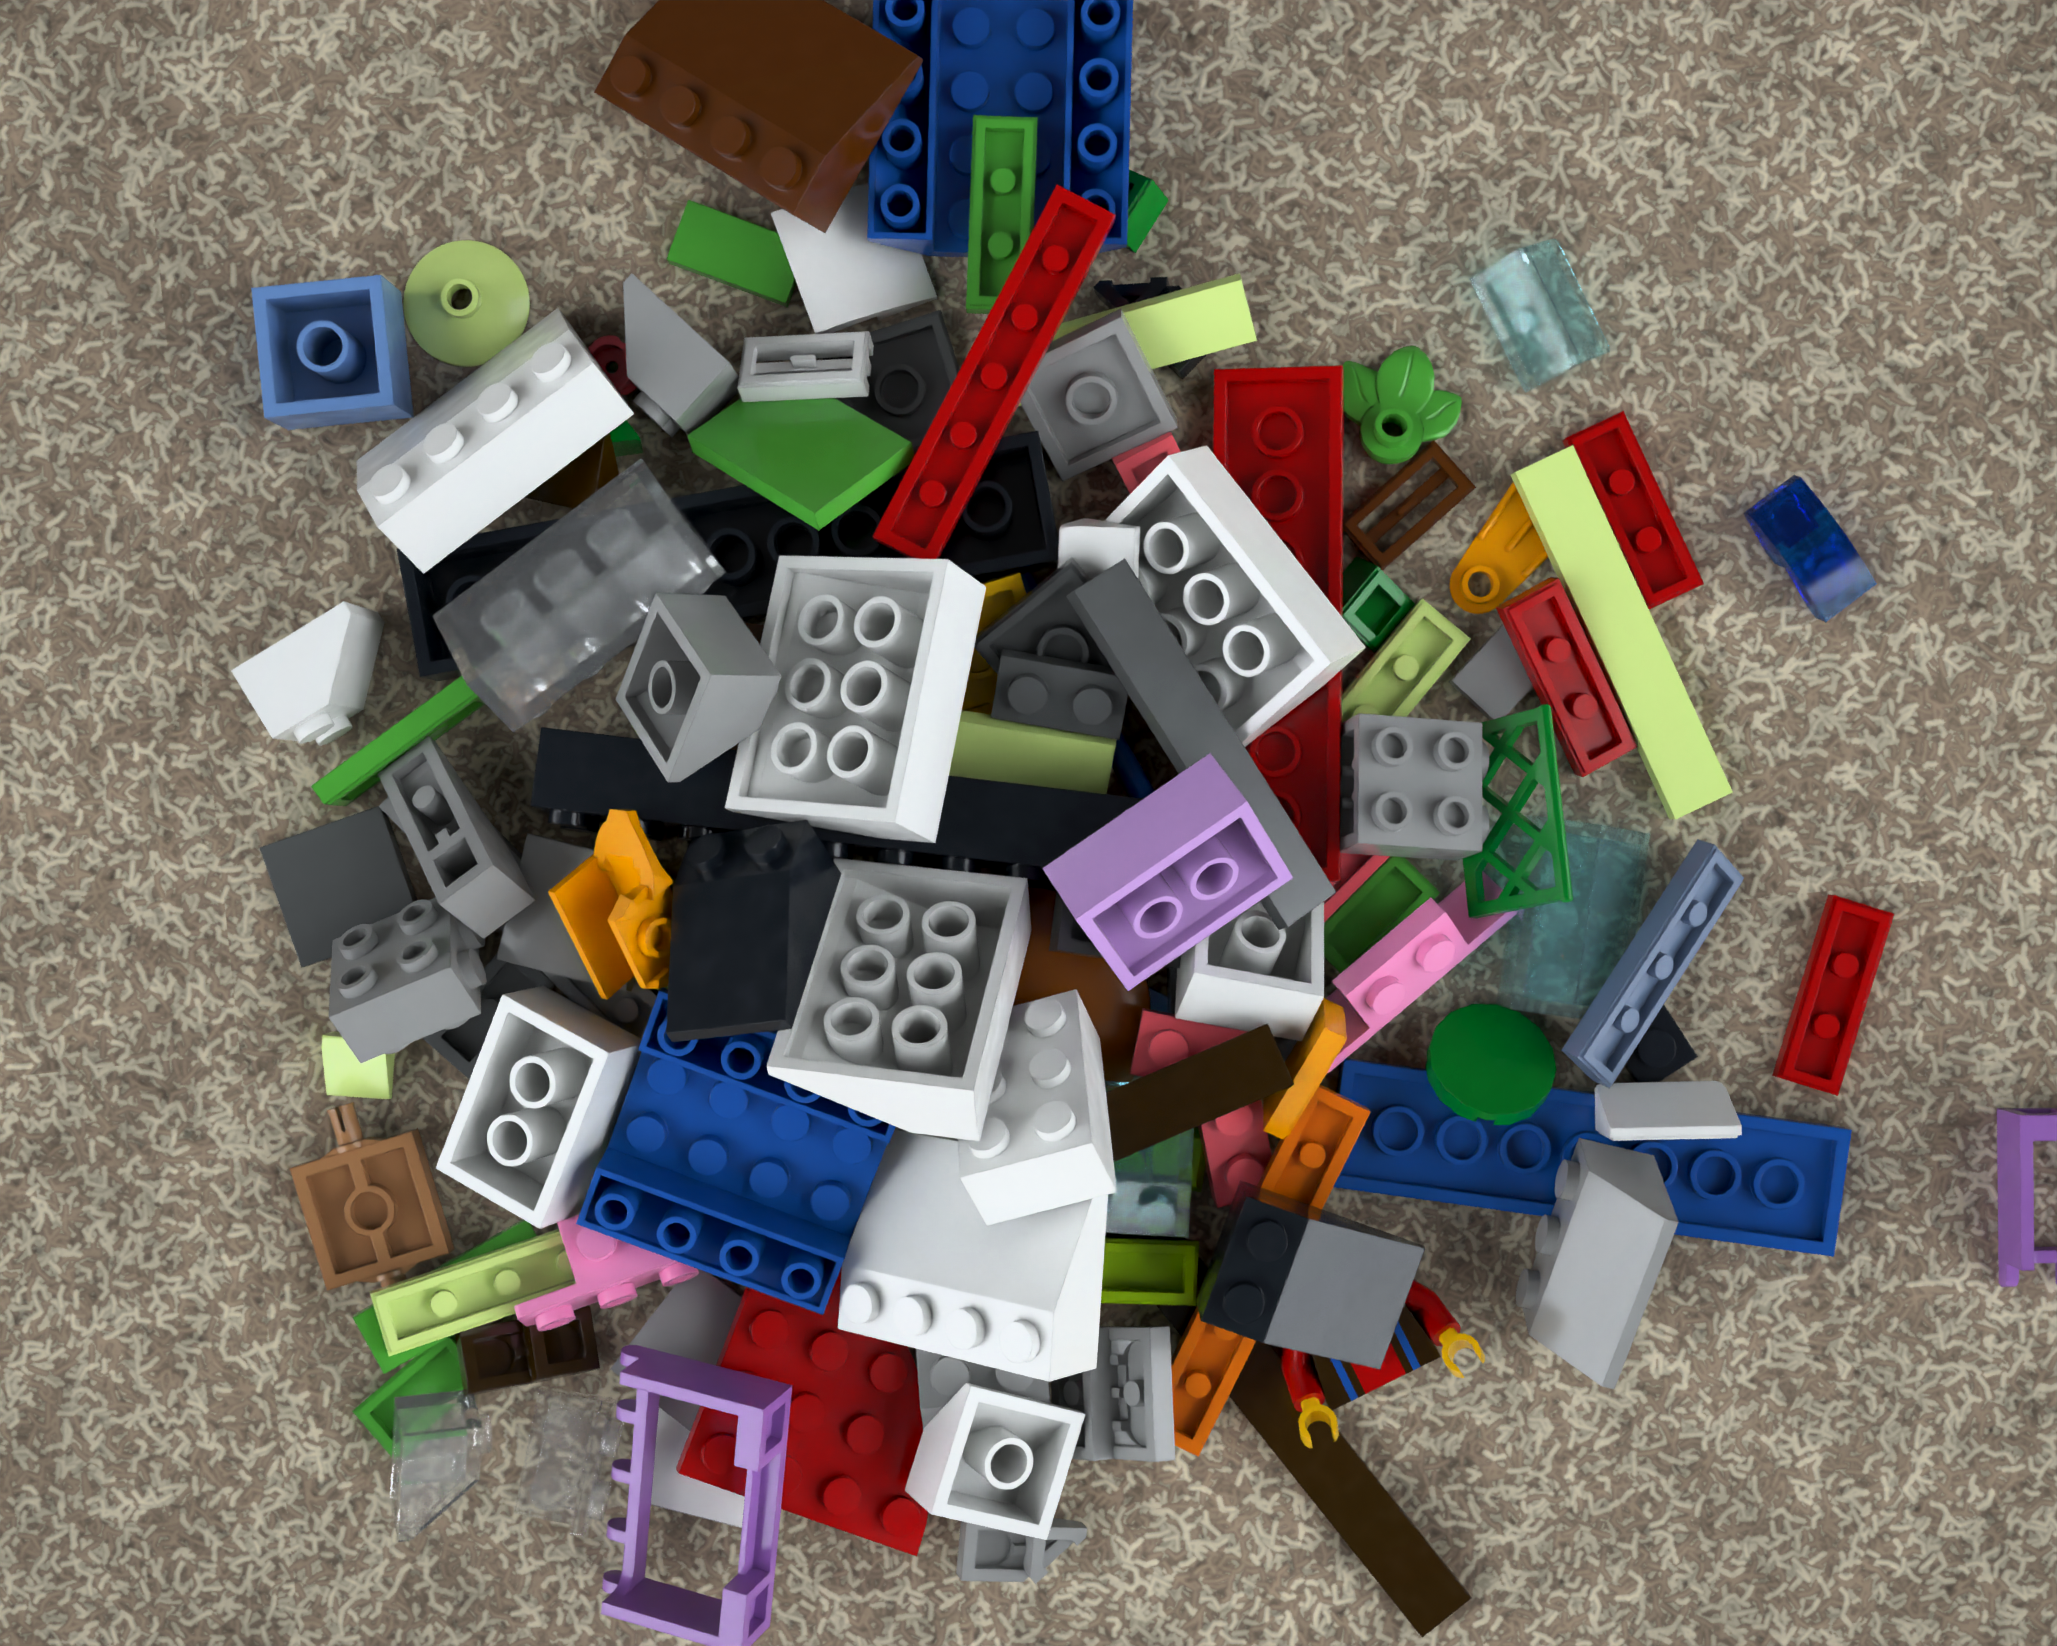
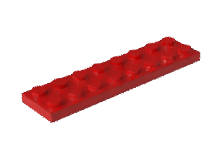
[1213,365,1344,882]

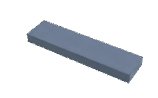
[1561,839,1744,1088]

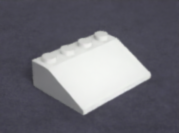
[357,308,634,574]
[1105,445,1366,747]
[725,555,986,843]
[767,858,1032,1141]
[838,1128,1108,1382]

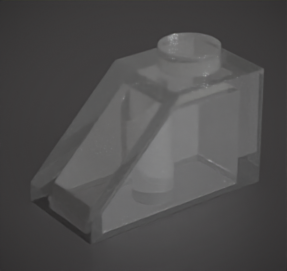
[390,1390,492,1542]

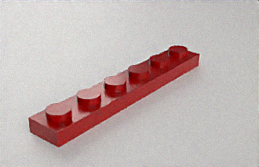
[872,184,1116,559]

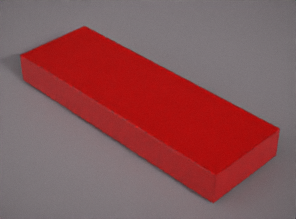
[1562,411,1704,609]
[1496,577,1637,777]
[1772,894,1894,1096]

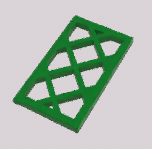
[1463,704,1573,918]

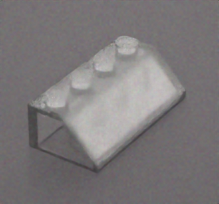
[433,458,726,733]

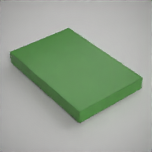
[687,398,915,531]

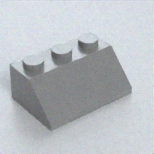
[1516,1138,1679,1389]

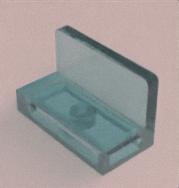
[1470,238,1610,393]

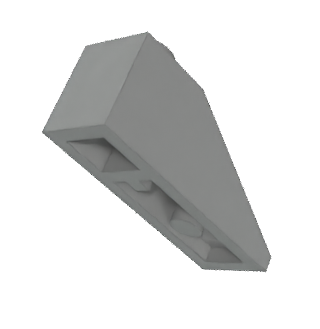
[378,736,536,939]

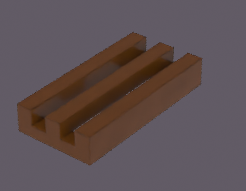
[1343,440,1476,571]

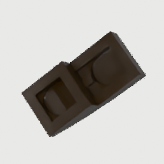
[455,1305,600,1397]

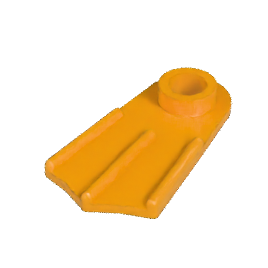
[1449,482,1548,614]

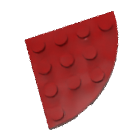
[676,1267,929,1557]

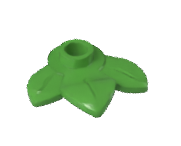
[1343,345,1462,464]

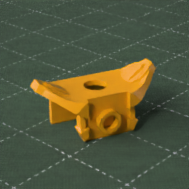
[548,809,673,1000]

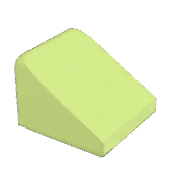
[321,1031,395,1099]

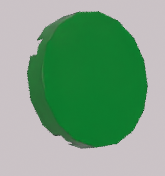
[1426,1004,1557,1125]

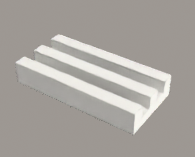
[737,331,874,402]

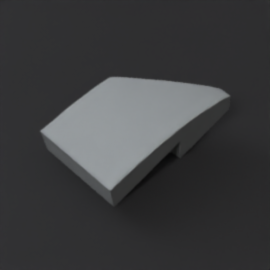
[956,1518,1087,1584]

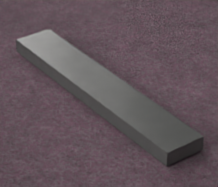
[1066,558,1336,930]

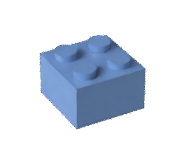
[251,275,414,430]

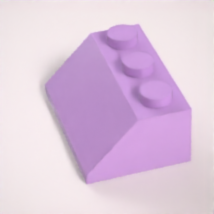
[1042,753,1293,991]

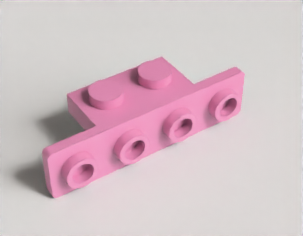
[1326,871,1519,1074]
[514,1215,699,1331]

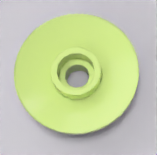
[403,240,530,367]

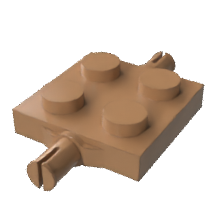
[290,1102,455,1291]

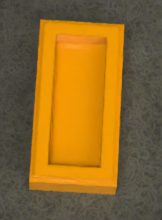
[1263,998,1347,1140]

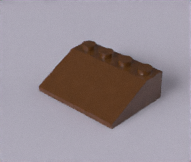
[594,0,923,233]

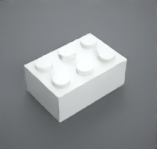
[436,986,642,1229]
[958,989,1117,1226]

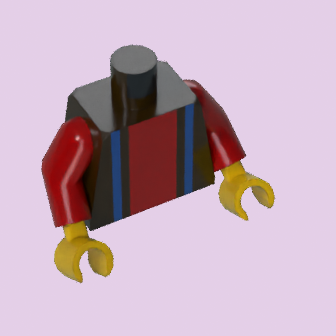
[1281,1279,1485,1448]

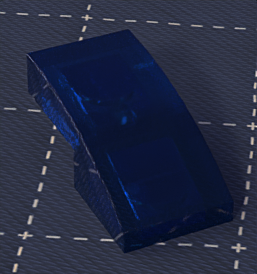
[1743,475,1877,622]

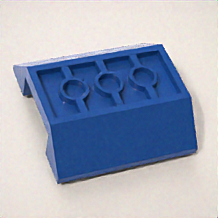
[867,0,1133,257]
[576,987,896,1315]

